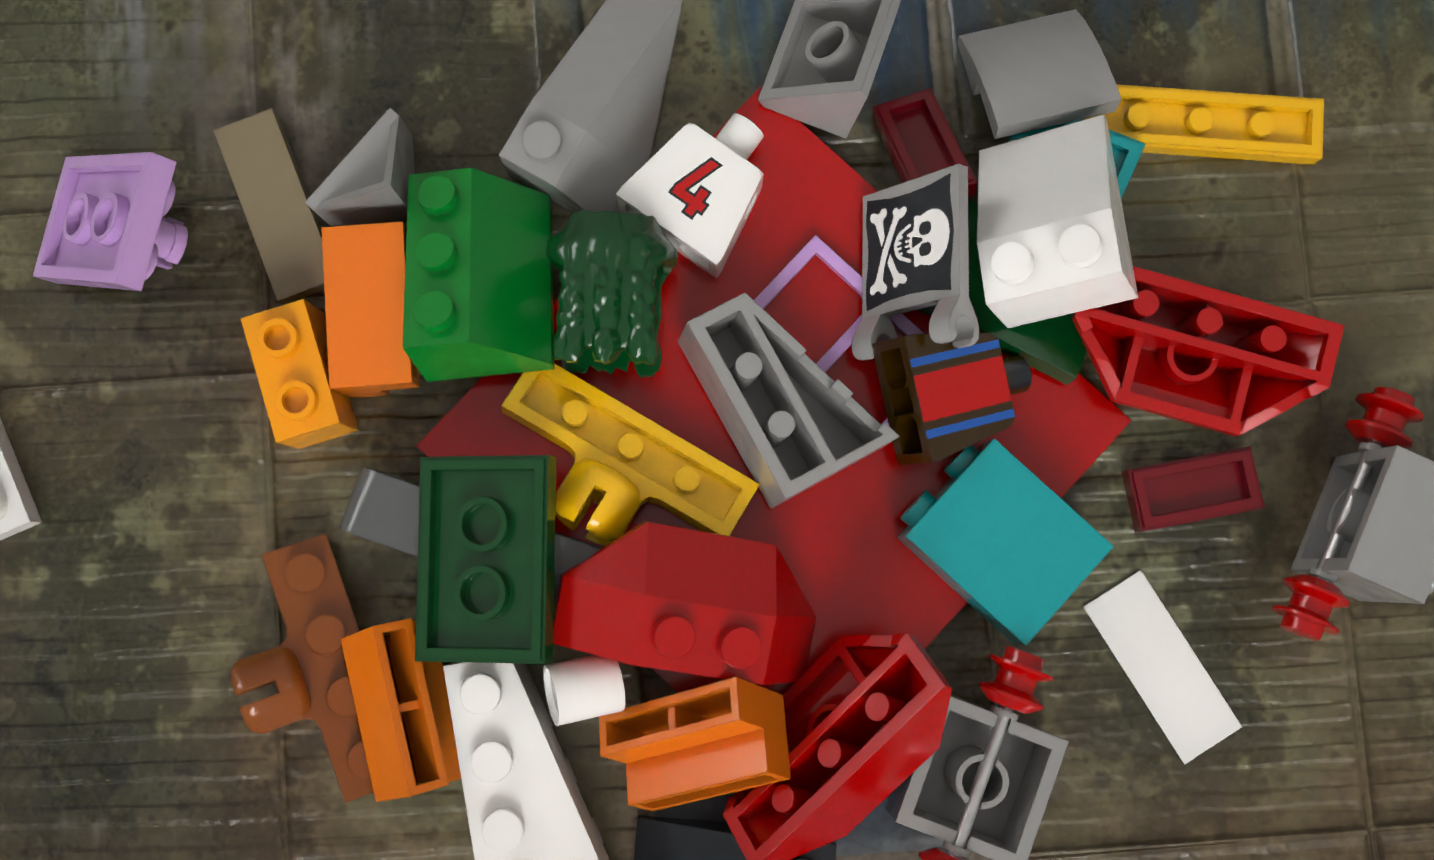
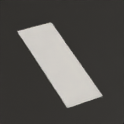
[1083,570,1242,765]

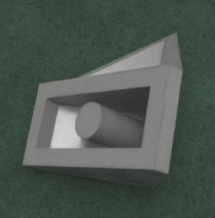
[305,108,415,227]

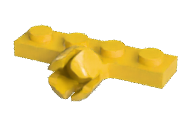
[501,363,760,545]

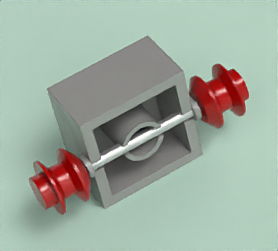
[1271,387,1434,642]
[885,646,1069,860]

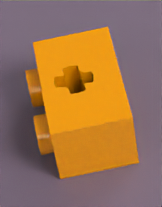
[240,299,359,449]

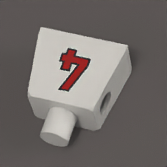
[616,113,764,278]

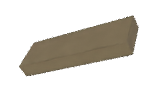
[213,108,324,305]

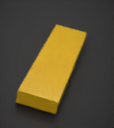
[1084,84,1324,165]

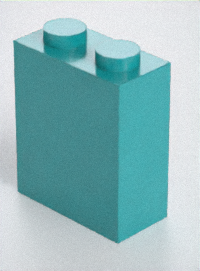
[897,438,1114,646]

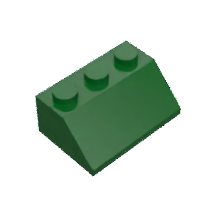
[403,168,554,382]

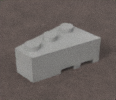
[677,293,900,509]

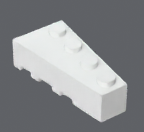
[443,662,609,860]

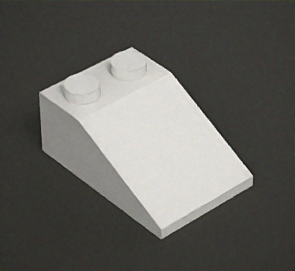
[977,114,1138,328]

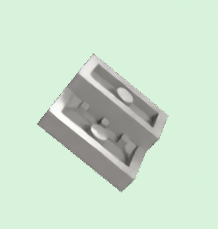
[957,9,1122,139]

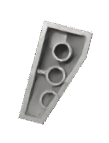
[499,0,684,213]

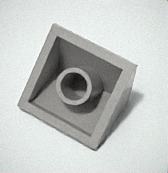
[758,0,901,139]

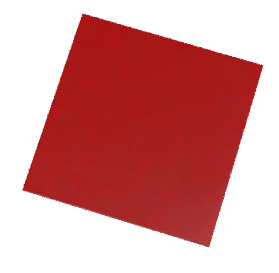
[416,86,1132,695]

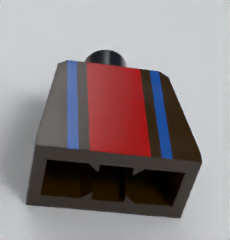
[872,333,1032,465]

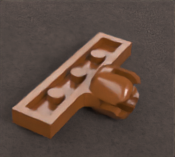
[231,534,374,803]

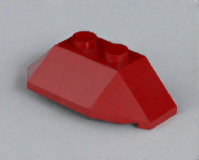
[1071,266,1345,437]
[553,521,816,685]
[723,633,952,860]

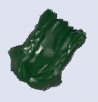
[546,210,678,378]

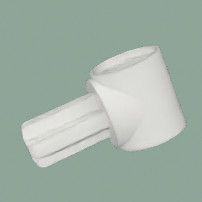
[543,655,625,726]

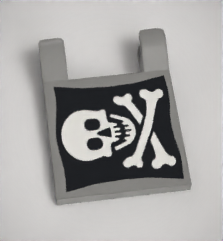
[852,164,979,361]

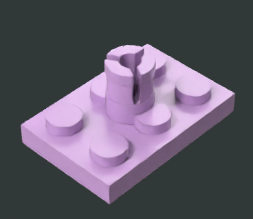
[33,152,188,291]

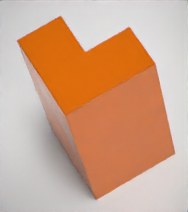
[321,222,420,398]
[341,618,461,802]
[599,677,791,811]

